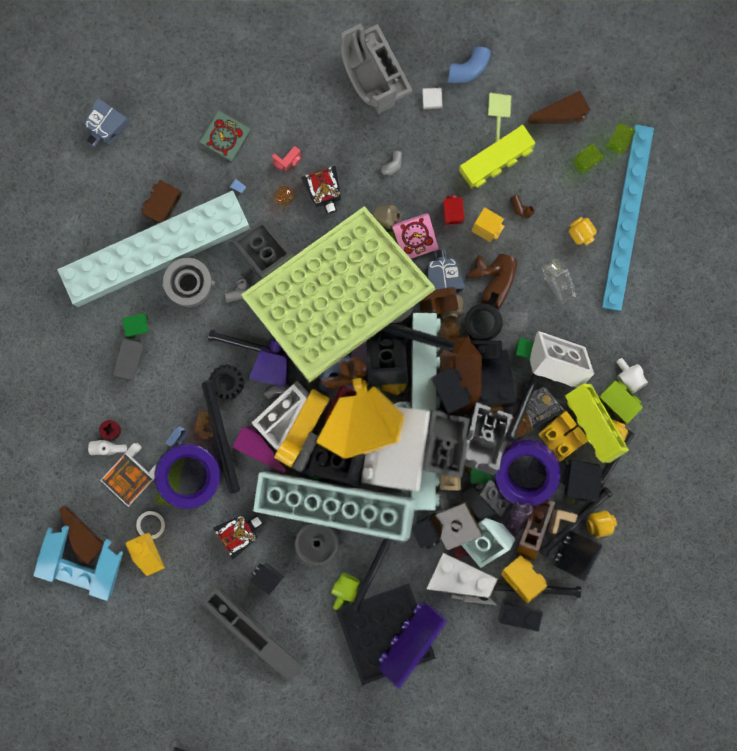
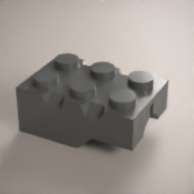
[464,402,512,475]
[422,410,469,478]

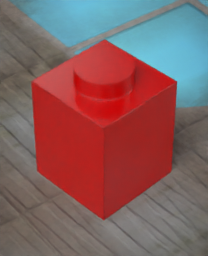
[442,195,465,225]

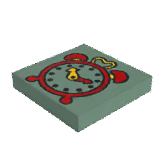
[200,110,251,162]

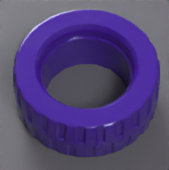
[494,439,560,507]
[154,444,220,509]

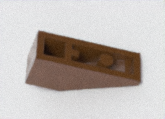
[527,91,590,124]
[516,500,555,561]
[59,506,104,564]

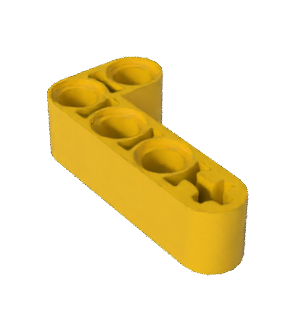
[274,389,330,467]

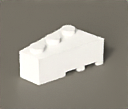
[252,381,309,451]

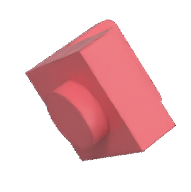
[272,146,302,172]

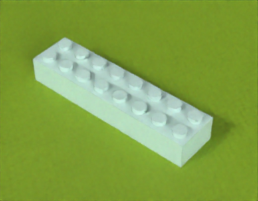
[253,471,416,541]

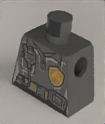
[519,382,564,429]

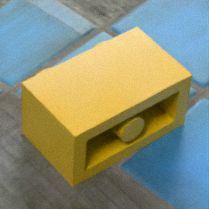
[471,207,504,243]
[501,556,547,604]

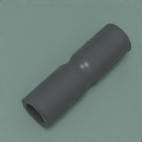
[292,432,319,472]

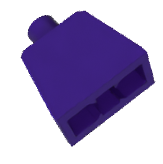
[249,339,289,387]

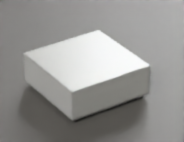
[422,88,442,109]

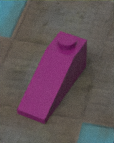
[233,425,287,474]

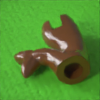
[466,254,518,310]
[322,357,368,390]

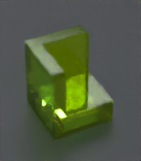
[606,123,636,155]
[572,143,604,175]

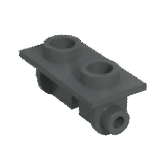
[475,479,510,517]

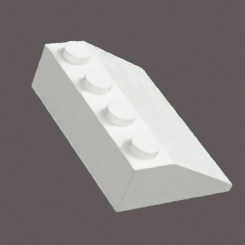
[362,407,430,491]

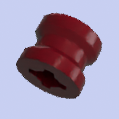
[99,420,121,440]

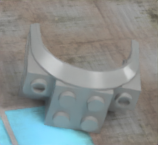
[341,23,413,114]

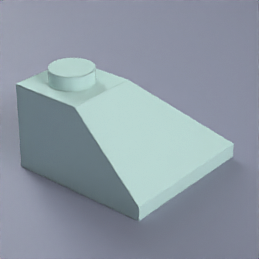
[462,518,515,568]

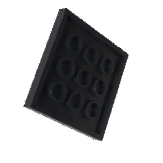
[336,583,436,685]

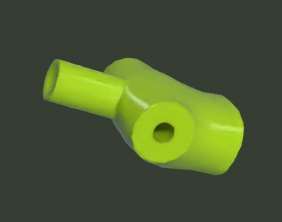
[330,573,360,610]

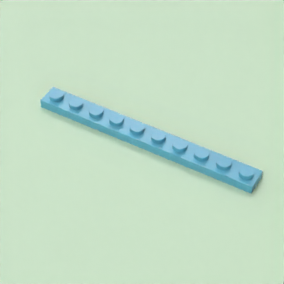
[601,124,654,311]

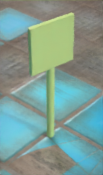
[488,93,511,142]

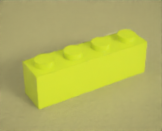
[459,125,535,188]
[565,383,629,463]

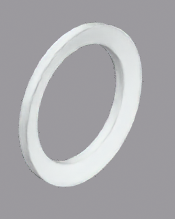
[136,511,165,539]

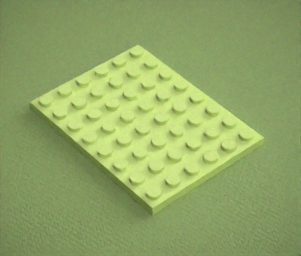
[241,206,435,382]

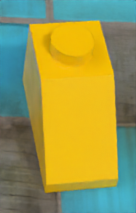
[125,533,165,576]

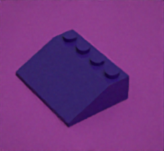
[378,601,447,689]

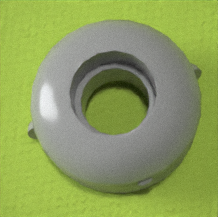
[162,258,215,307]

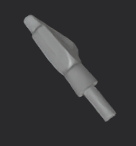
[451,593,497,606]

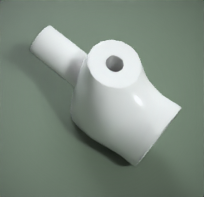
[616,358,648,394]
[88,440,127,455]

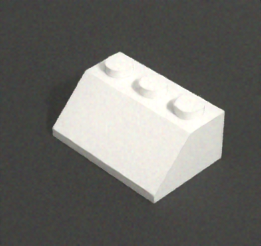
[530,331,594,387]

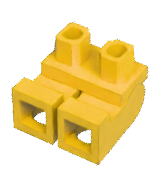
[538,411,588,462]

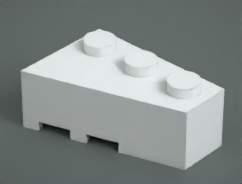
[427,553,498,597]

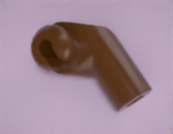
[510,195,535,218]

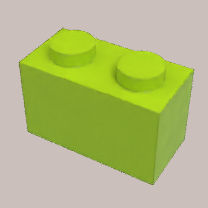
[598,380,643,424]

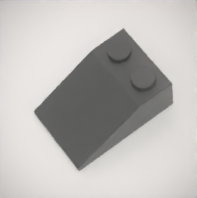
[232,220,294,280]

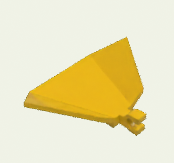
[316,378,405,459]

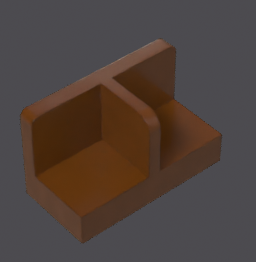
[419,287,459,314]

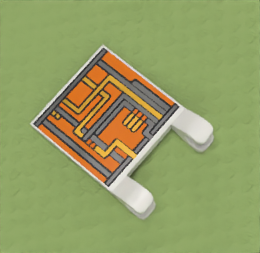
[100,443,156,507]

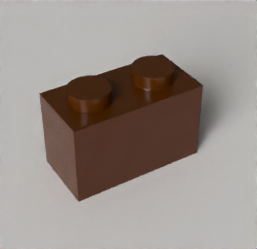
[142,180,182,224]

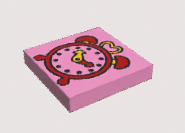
[392,213,439,259]

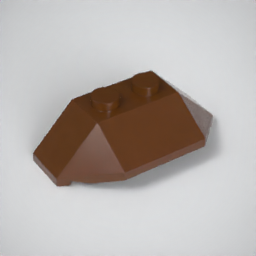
[440,337,481,415]

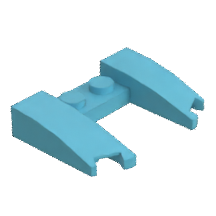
[34,526,123,601]

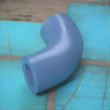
[448,47,491,83]

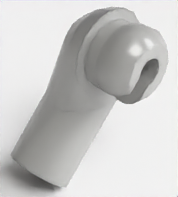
[381,151,402,176]
[225,279,249,302]
[264,384,291,400]

